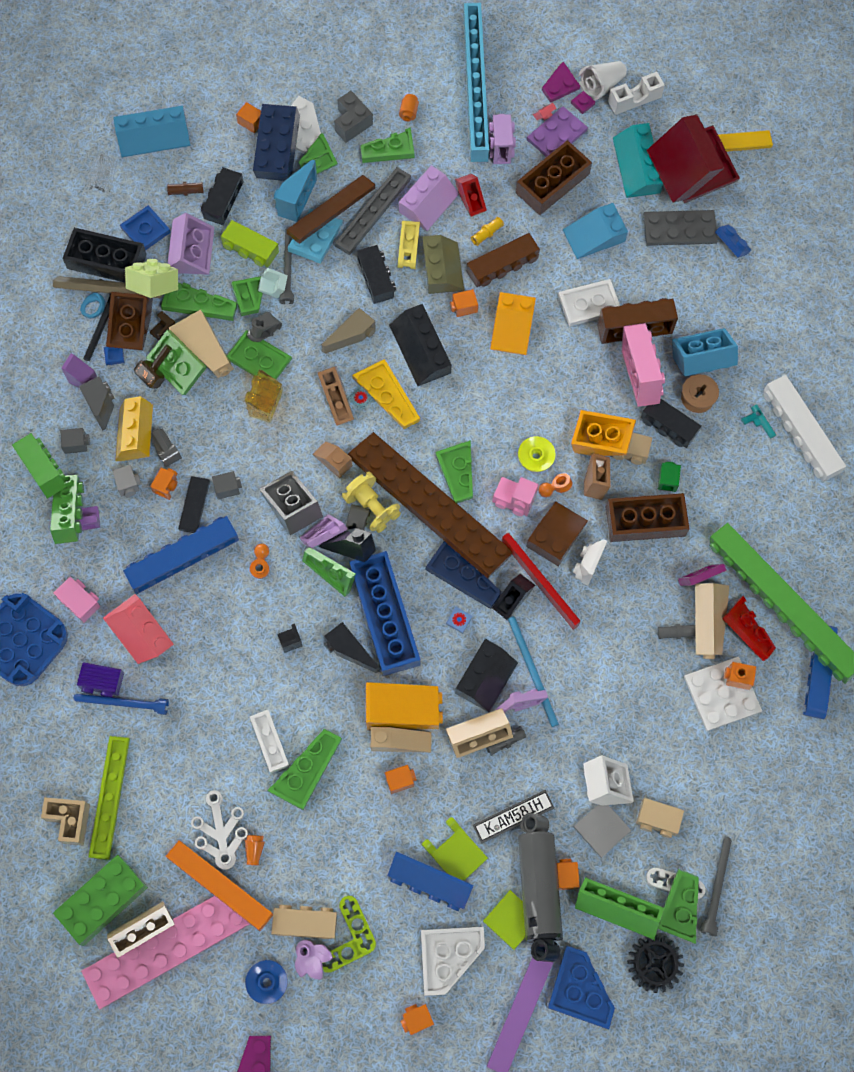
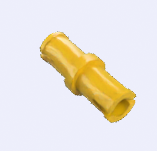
[471,216,504,246]

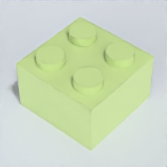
[125,259,178,298]

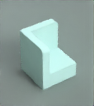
[258,268,288,298]

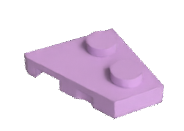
[300,514,347,548]

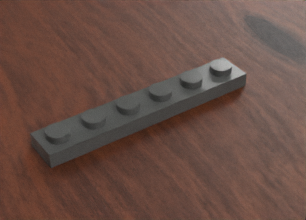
[335,167,411,255]

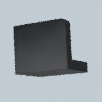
[277,623,303,653]

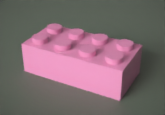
[622,323,665,407]

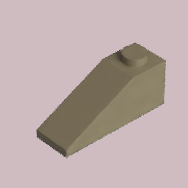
[321,308,376,354]

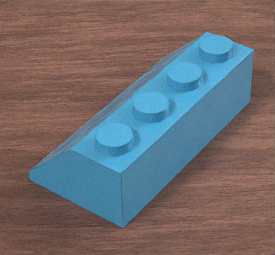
[113,105,191,157]

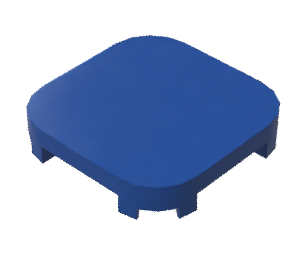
[0,593,68,687]

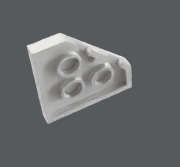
[291,96,321,155]
[421,927,485,996]

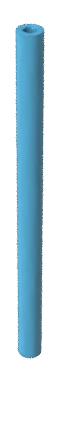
[508,616,559,727]

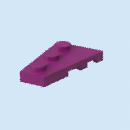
[237,1036,271,1072]

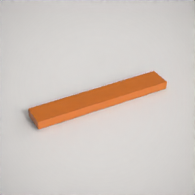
[166,840,273,931]

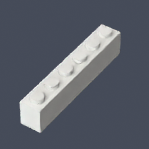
[763,375,846,482]

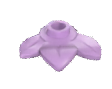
[295,940,333,980]

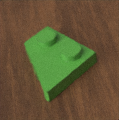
[298,133,338,174]

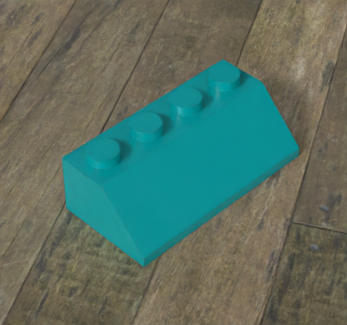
[613,123,663,198]

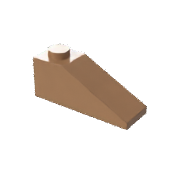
[318,366,354,425]

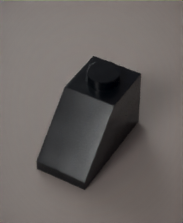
[492,573,536,620]

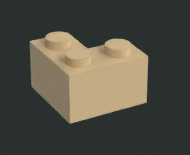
[41,797,90,846]

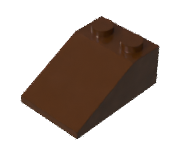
[106,292,153,351]
[526,501,588,567]

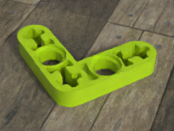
[322,896,376,973]

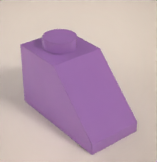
[61,353,97,388]

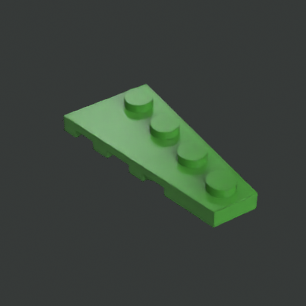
[161,282,237,321]
[267,729,342,810]

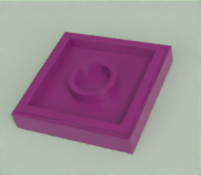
[678,564,727,586]

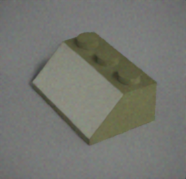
[423,235,464,294]

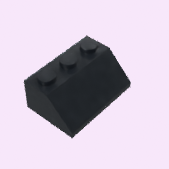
[455,638,518,713]

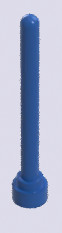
[73,694,169,715]

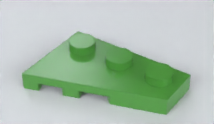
[435,440,473,504]

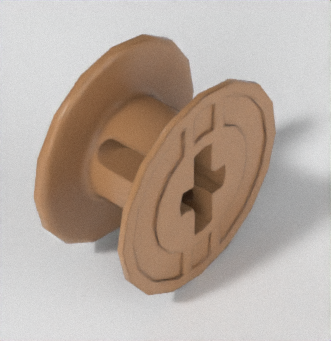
[681,374,719,413]

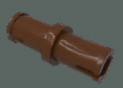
[167,181,204,196]

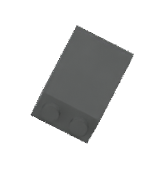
[259,471,323,536]

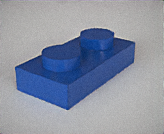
[715,224,751,258]

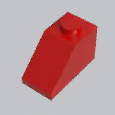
[455,173,487,217]

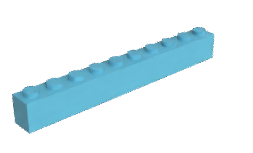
[463,3,489,162]

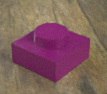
[571,91,595,114]

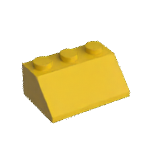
[115,396,153,461]

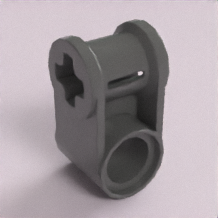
[247,312,282,342]
[346,504,371,530]

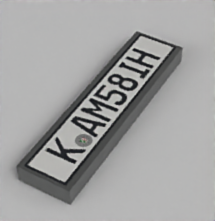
[473,790,555,844]

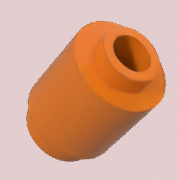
[399,94,419,122]

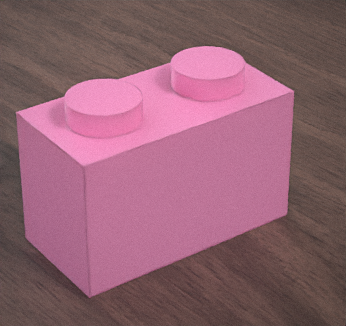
[53,577,101,623]

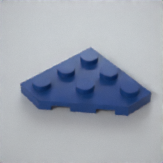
[547,946,615,1030]

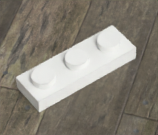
[250,710,289,774]

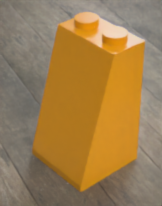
[366,682,443,730]

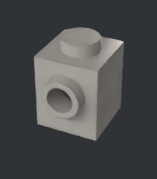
[112,465,141,497]

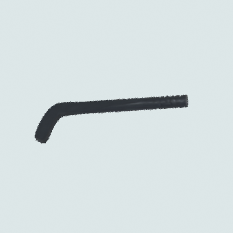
[83,279,111,362]

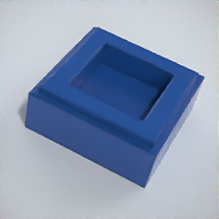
[104,347,125,366]

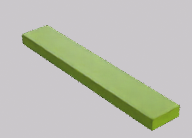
[89,736,130,860]

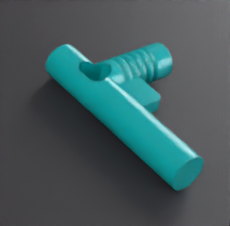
[741,404,776,439]

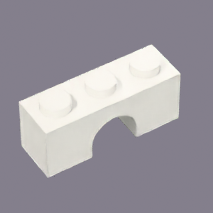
[608,72,665,115]

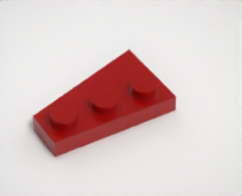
[722,596,776,661]

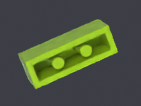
[221,220,279,268]

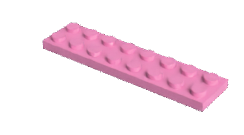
[81,896,250,1010]

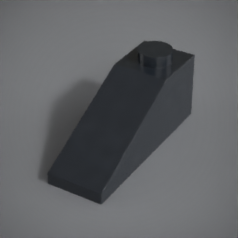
[319,528,376,562]
[324,622,379,673]

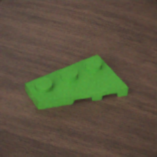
[360,127,415,163]
[302,547,356,597]
[658,868,699,944]

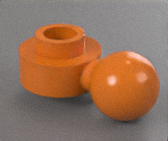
[538,473,573,497]
[250,543,270,579]

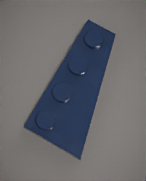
[425,541,502,609]

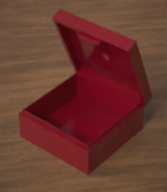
[647,114,740,204]

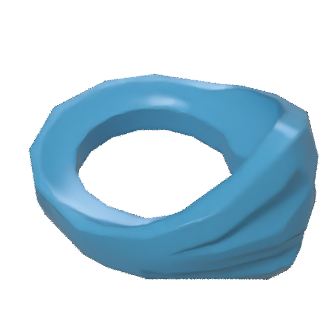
[80,293,106,319]

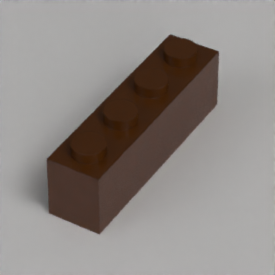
[466,233,540,288]

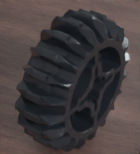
[627,934,684,993]

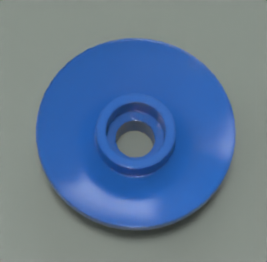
[245,960,288,1004]

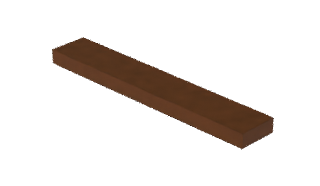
[287,175,376,244]

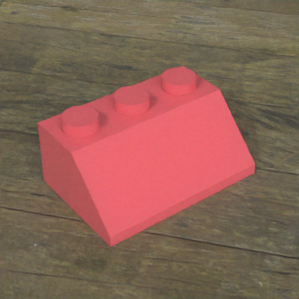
[103,594,174,664]

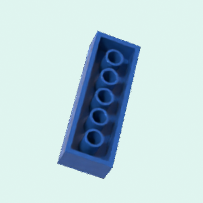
[349,551,421,677]

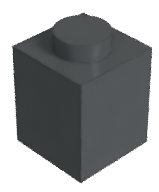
[60,428,90,454]
[212,471,242,500]

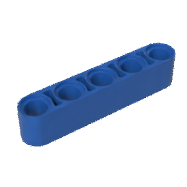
[803,625,838,720]

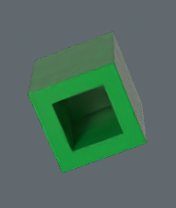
[657,462,681,492]

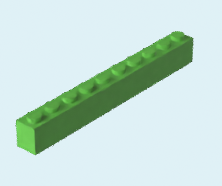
[709,523,854,684]

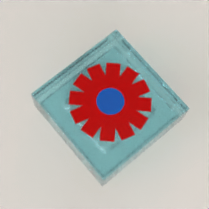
[348,385,374,412]

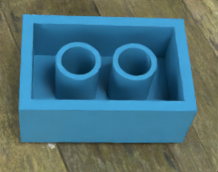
[672,328,738,376]

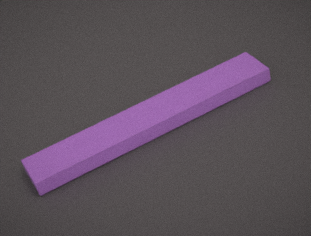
[486,949,553,1072]

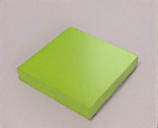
[483,890,525,950]

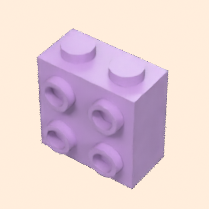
[488,114,516,164]

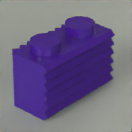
[77,662,124,698]

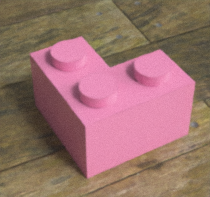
[492,477,539,517]

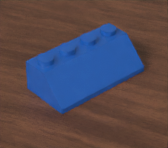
[387,851,474,912]

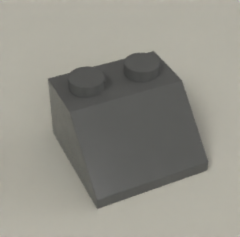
[79,376,115,431]

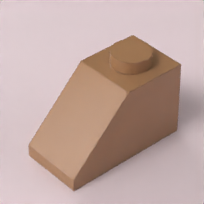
[312,441,353,479]
[584,453,611,500]

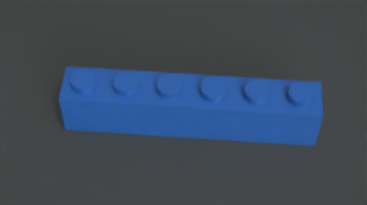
[123,516,239,594]

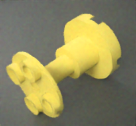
[342,472,401,533]

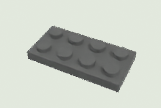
[643,210,718,246]

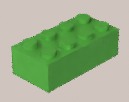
[53,855,148,946]

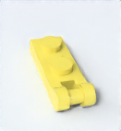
[398,221,420,269]

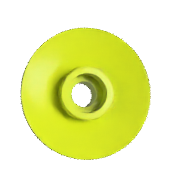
[518,436,556,472]

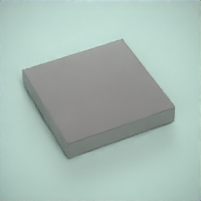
[574,805,631,858]

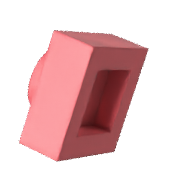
[533,103,557,120]

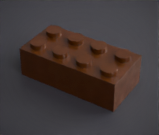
[515,140,592,215]
[597,298,678,344]
[605,493,690,542]

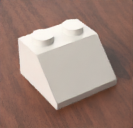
[583,755,634,806]

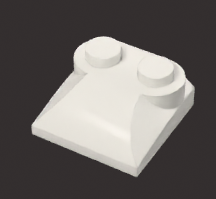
[573,539,607,585]

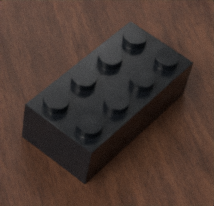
[62,227,147,283]

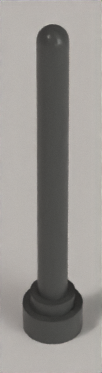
[279,226,294,304]
[700,837,732,936]

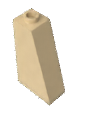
[169,310,234,378]
[695,583,729,659]

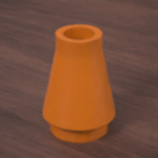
[245,835,265,865]

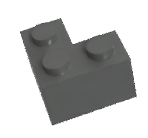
[334,91,373,143]

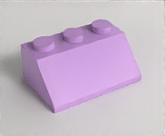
[399,165,459,231]
[168,213,214,275]

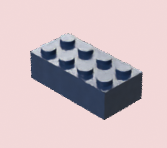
[253,104,300,181]

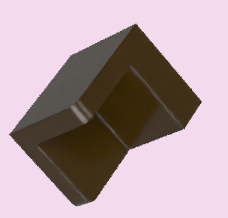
[150,311,176,341]

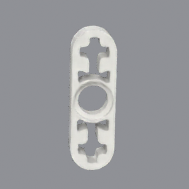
[646,868,706,899]

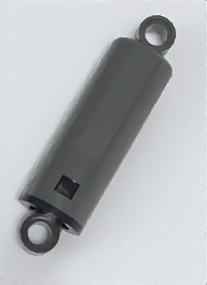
[518,813,563,962]

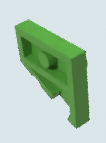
[231,276,263,316]

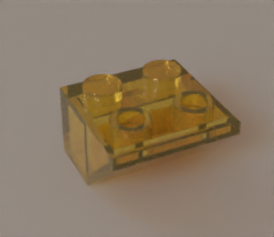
[244,369,283,423]

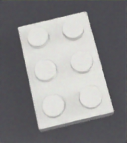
[558,279,620,327]

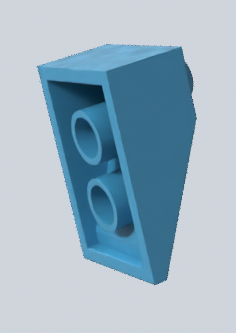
[274,160,317,222]
[563,203,628,259]

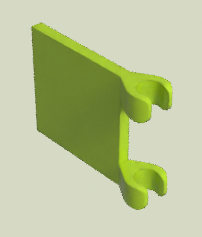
[422,817,488,881]

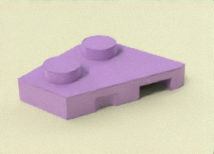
[495,689,548,713]

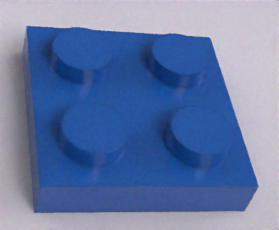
[120,205,171,250]

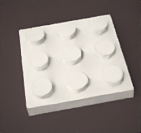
[684,657,762,732]

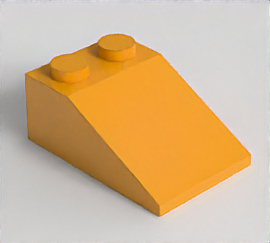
[490,292,536,355]
[571,410,636,456]

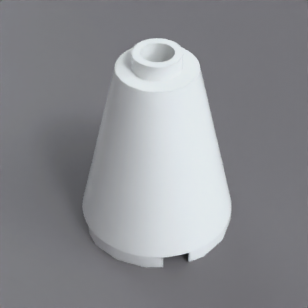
[579,61,627,101]

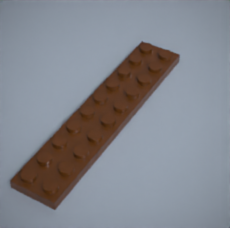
[348,432,512,578]

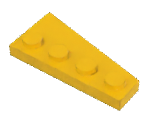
[352,359,420,429]

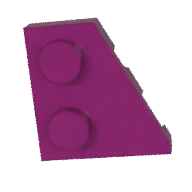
[542,62,580,103]

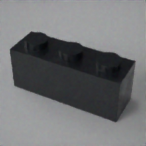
[201,167,244,226]
[357,245,397,304]
[640,399,702,449]

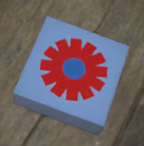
[446,607,473,634]

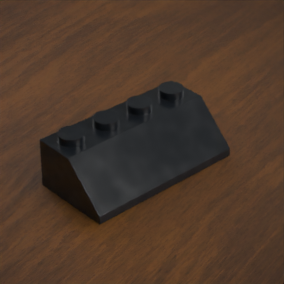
[389,304,452,387]

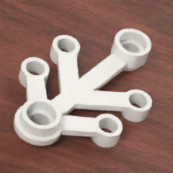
[191,790,248,870]

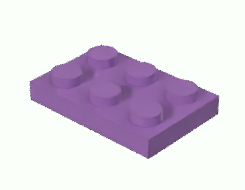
[527,106,588,157]

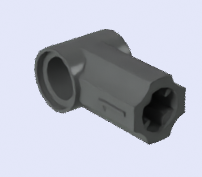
[151,428,182,468]

